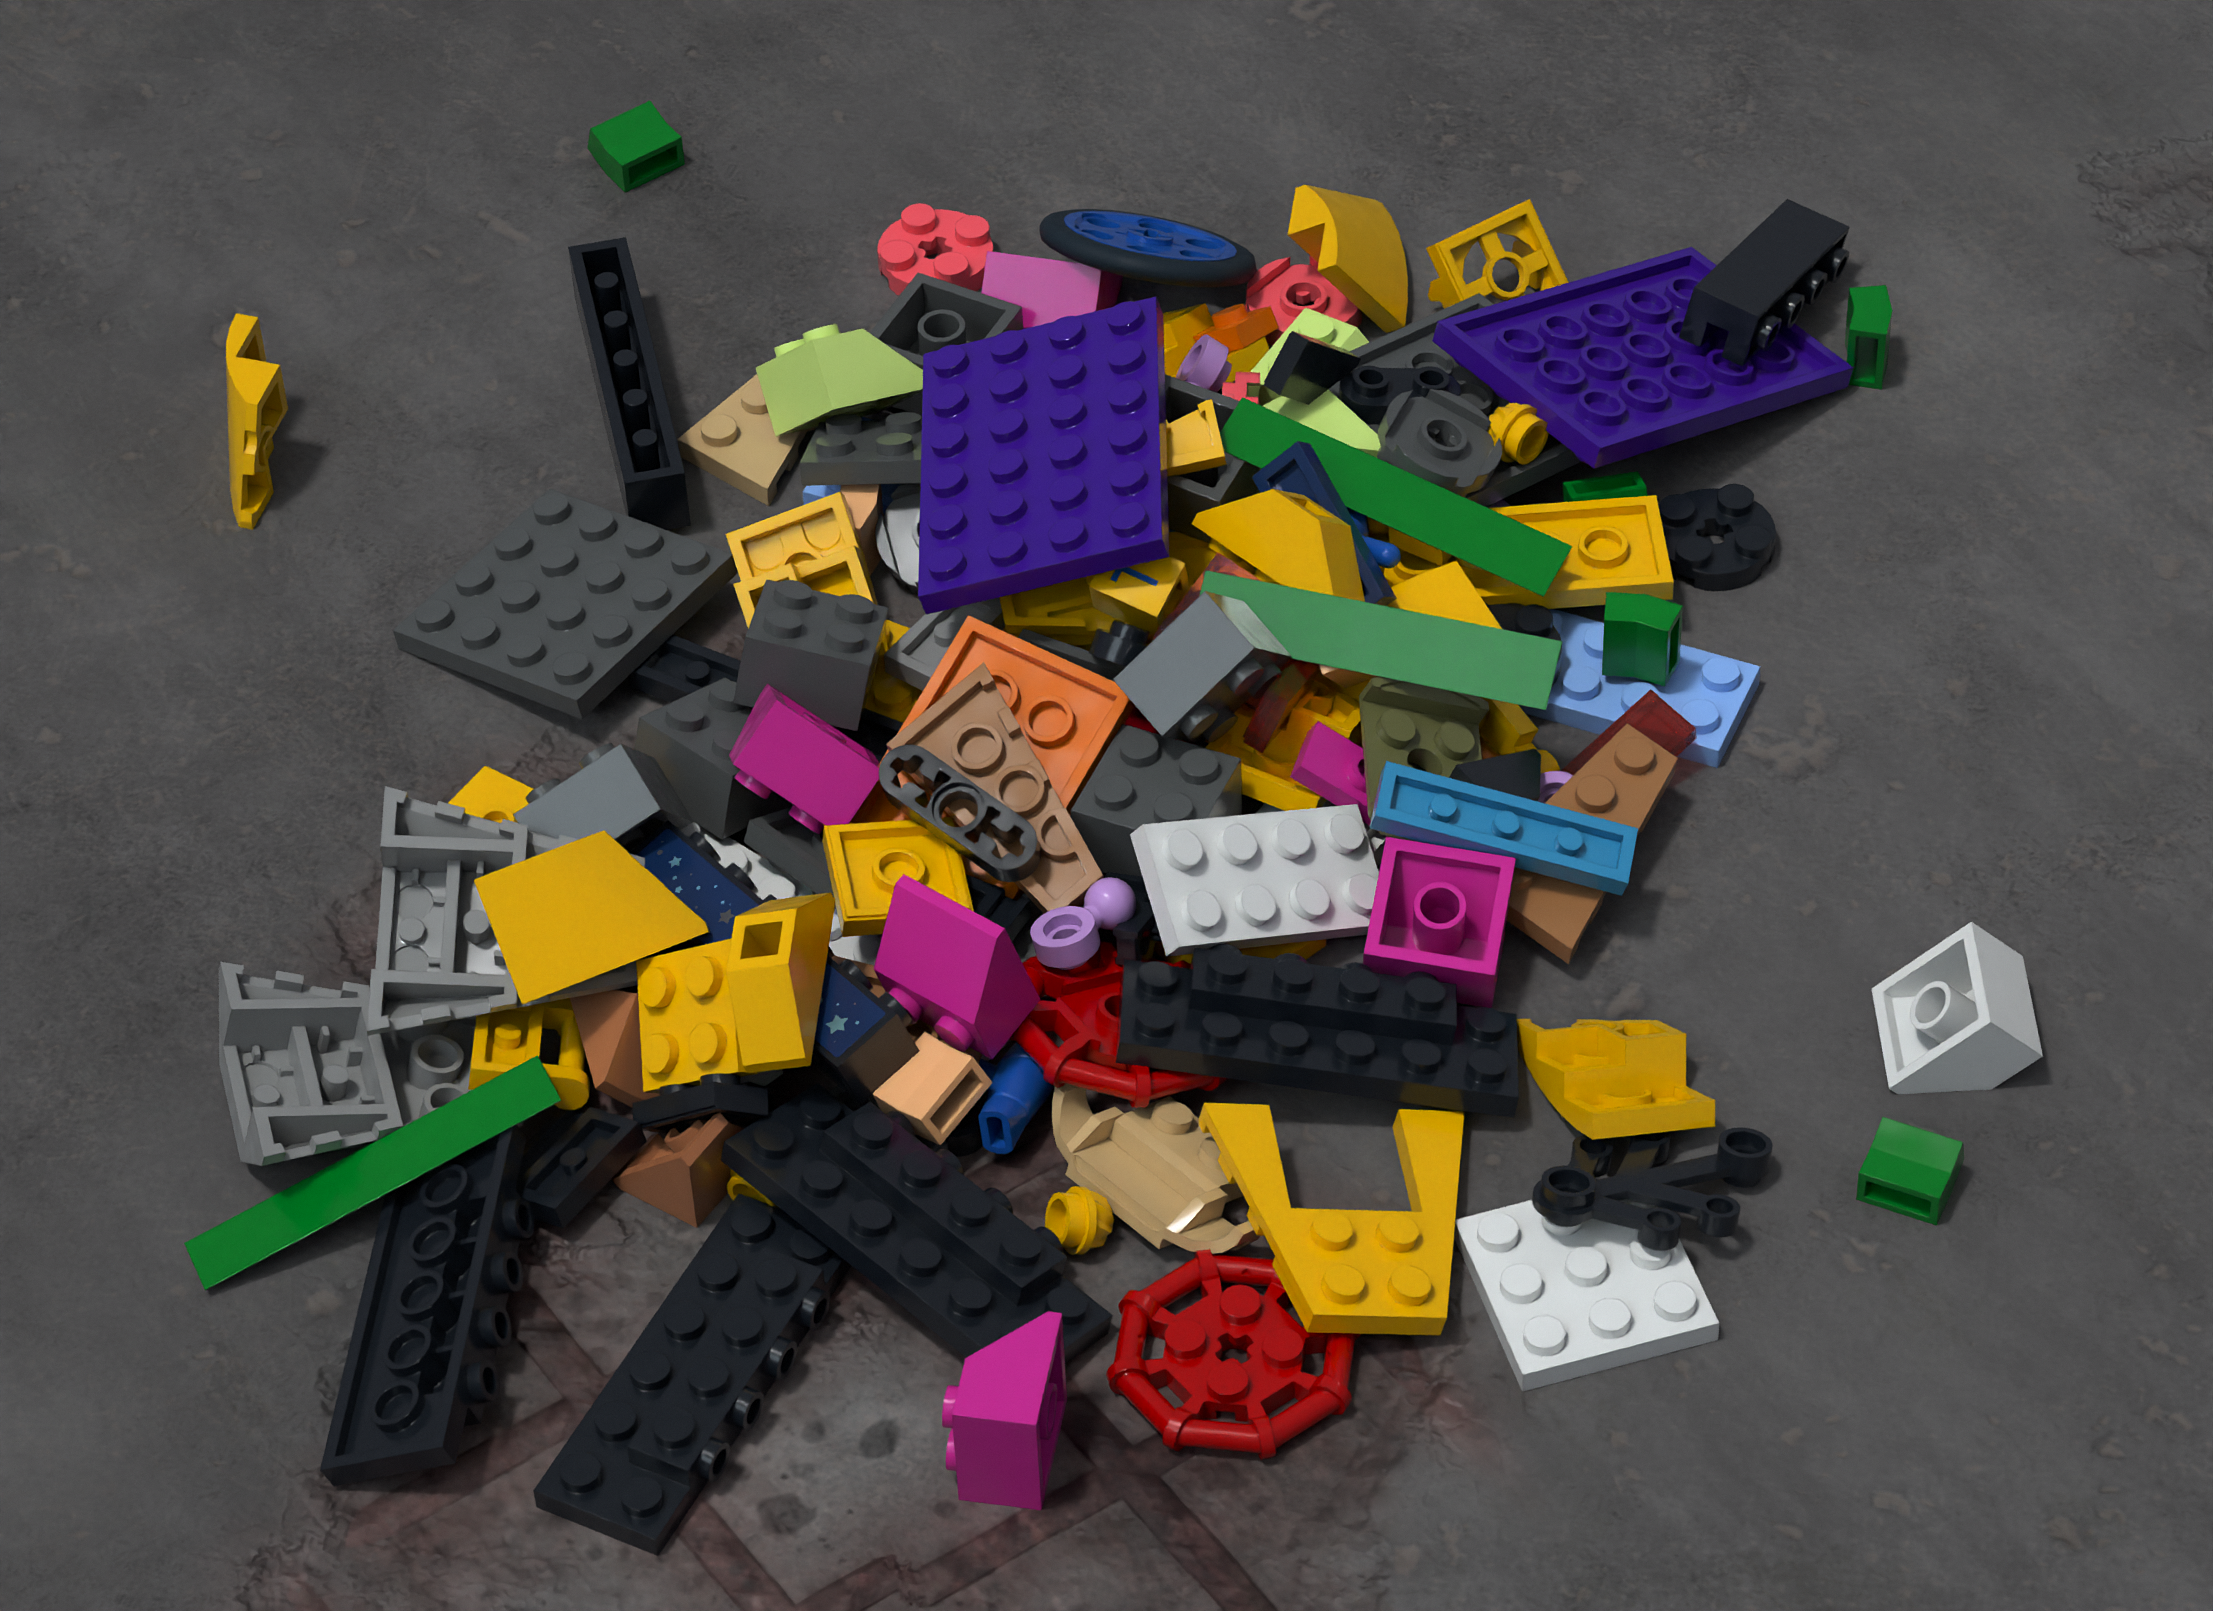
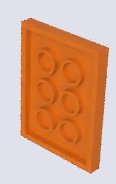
[849,615,1135,900]

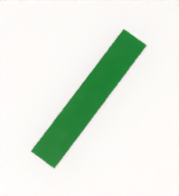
[1220,397,1572,597]
[1199,570,1562,710]
[184,1055,561,1290]

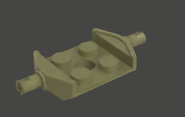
[1359,676,1489,842]

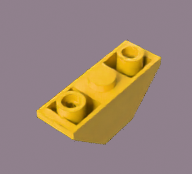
[1192,489,1365,602]
[726,892,836,1073]

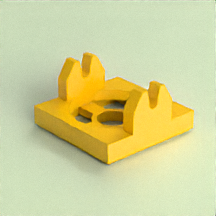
[1426,199,1569,309]

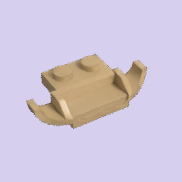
[1052,1084,1260,1254]

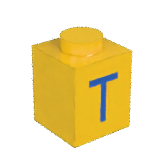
[1086,556,1189,636]

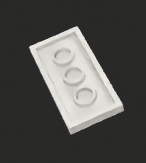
[1130,804,1379,957]

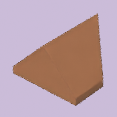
[570,990,659,1108]
[612,1113,745,1228]

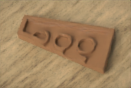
[886,662,1104,913]
[1507,723,1678,964]

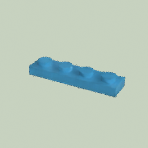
[1370,761,1638,896]

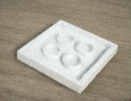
[1454,1199,1719,1392]

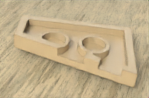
[678,374,815,506]

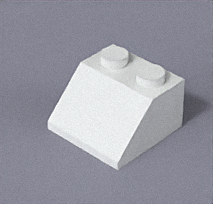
[1871,922,2043,1094]

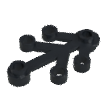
[1532,1127,1773,1251]

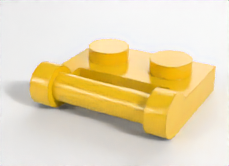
[468,998,590,1110]

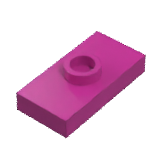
[1290,721,1389,837]

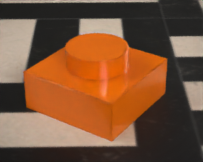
[1193,304,1279,352]

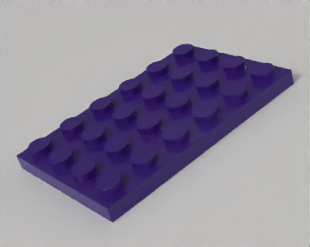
[1432,247,1854,468]
[918,297,1169,615]

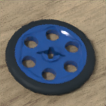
[1039,209,1257,288]

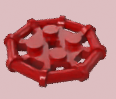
[1009,941,1226,1108]
[1106,1249,1361,1460]

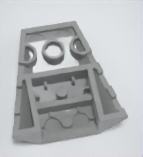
[367,786,645,1036]
[219,962,476,1166]

